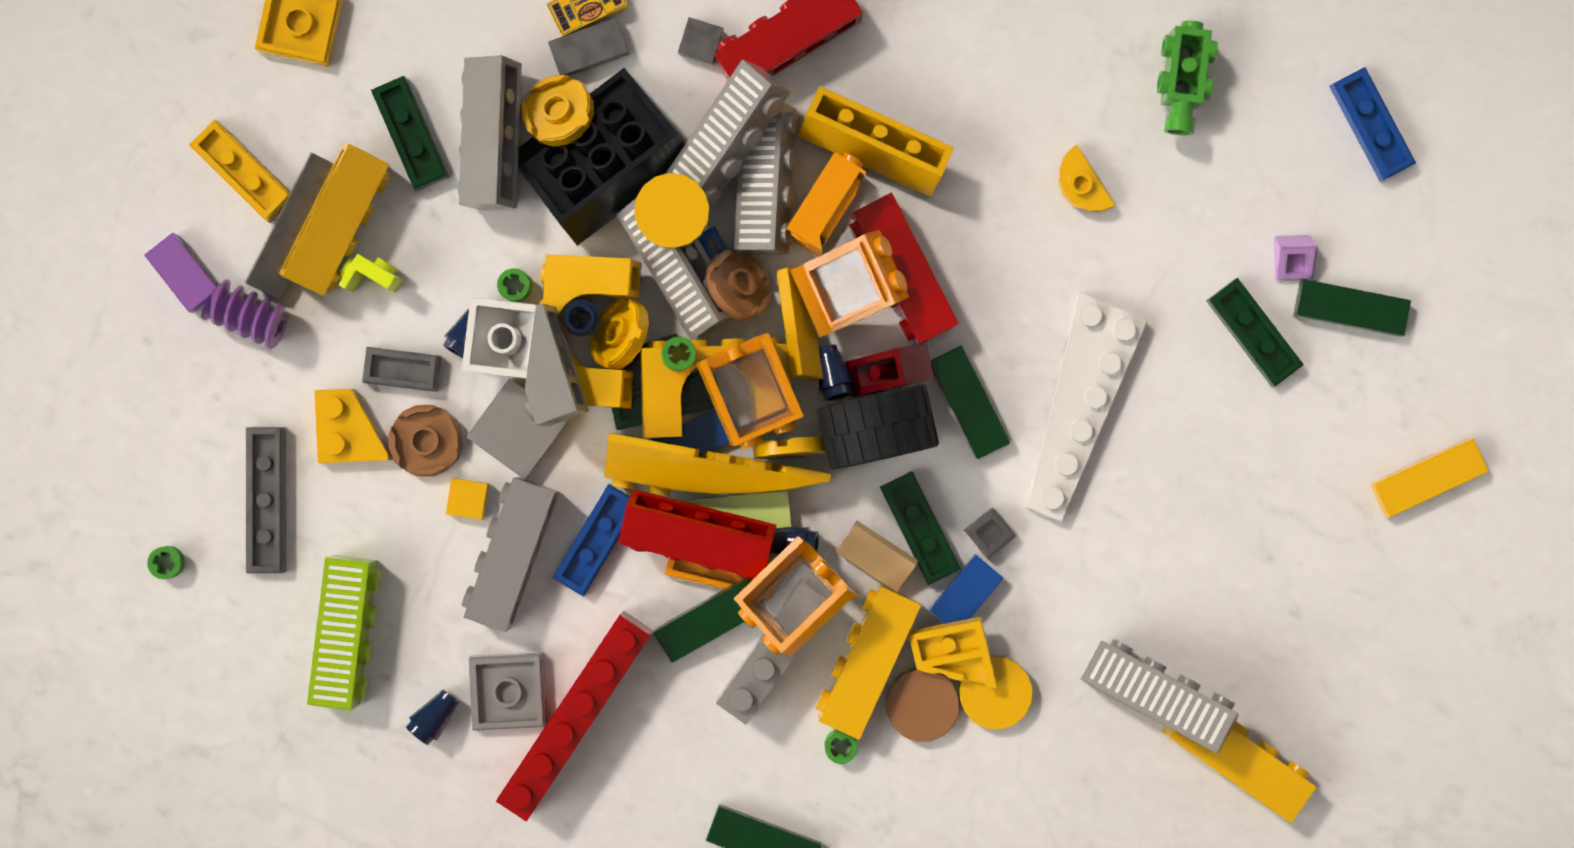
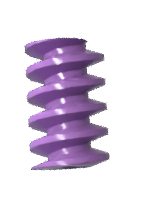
[201,279,287,350]

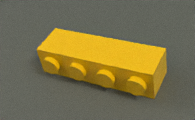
[798,86,954,197]
[279,143,391,296]
[815,584,921,740]
[1162,722,1317,823]

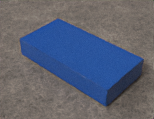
[928,554,1004,624]

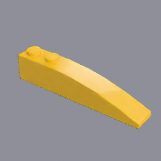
[604,433,831,496]

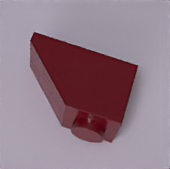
[845,343,934,397]

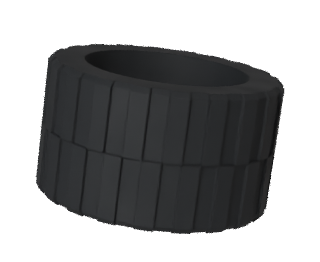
[817,384,939,470]

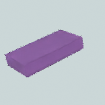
[144,232,218,313]

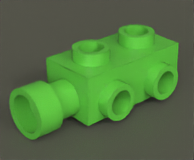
[1157,21,1218,136]

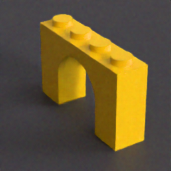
[539,254,642,409]
[640,337,793,438]

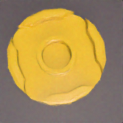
[521,75,594,147]
[634,173,710,249]
[590,298,649,370]
[753,437,826,460]
[959,655,1032,729]

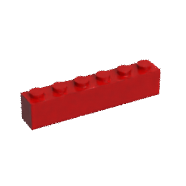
[496,611,654,822]

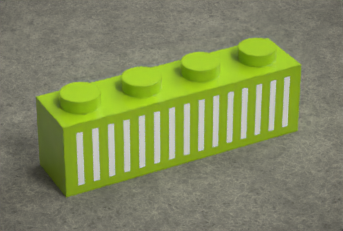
[307,555,381,710]

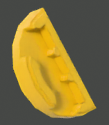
[1058,144,1115,212]

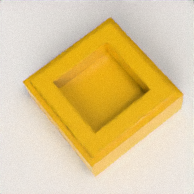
[446,478,490,520]

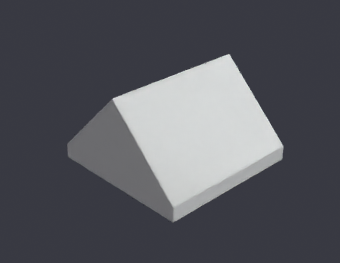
[461,297,537,379]

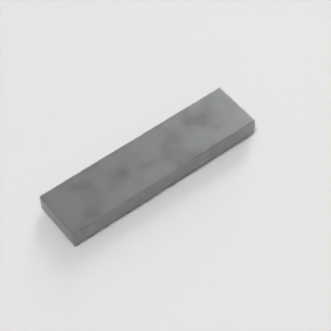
[245,152,333,300]
[246,427,286,573]

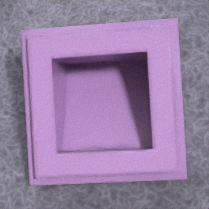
[1274,235,1317,280]

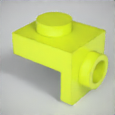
[339,254,403,292]

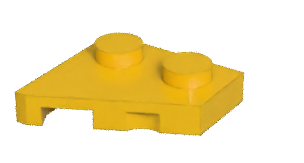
[314,389,391,463]
[908,616,997,689]

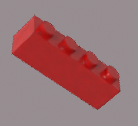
[714,0,863,80]
[848,192,959,345]
[618,489,777,579]

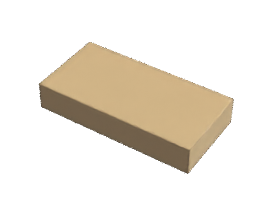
[836,521,918,592]

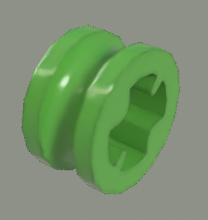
[497,268,532,303]
[661,337,696,371]
[147,546,185,579]
[824,729,858,764]

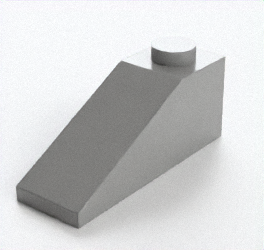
[525,303,589,426]

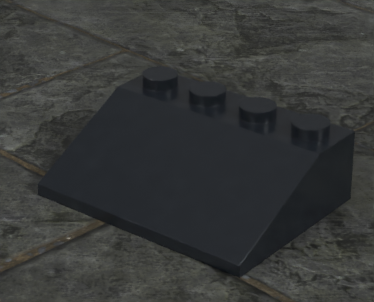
[518,68,685,246]

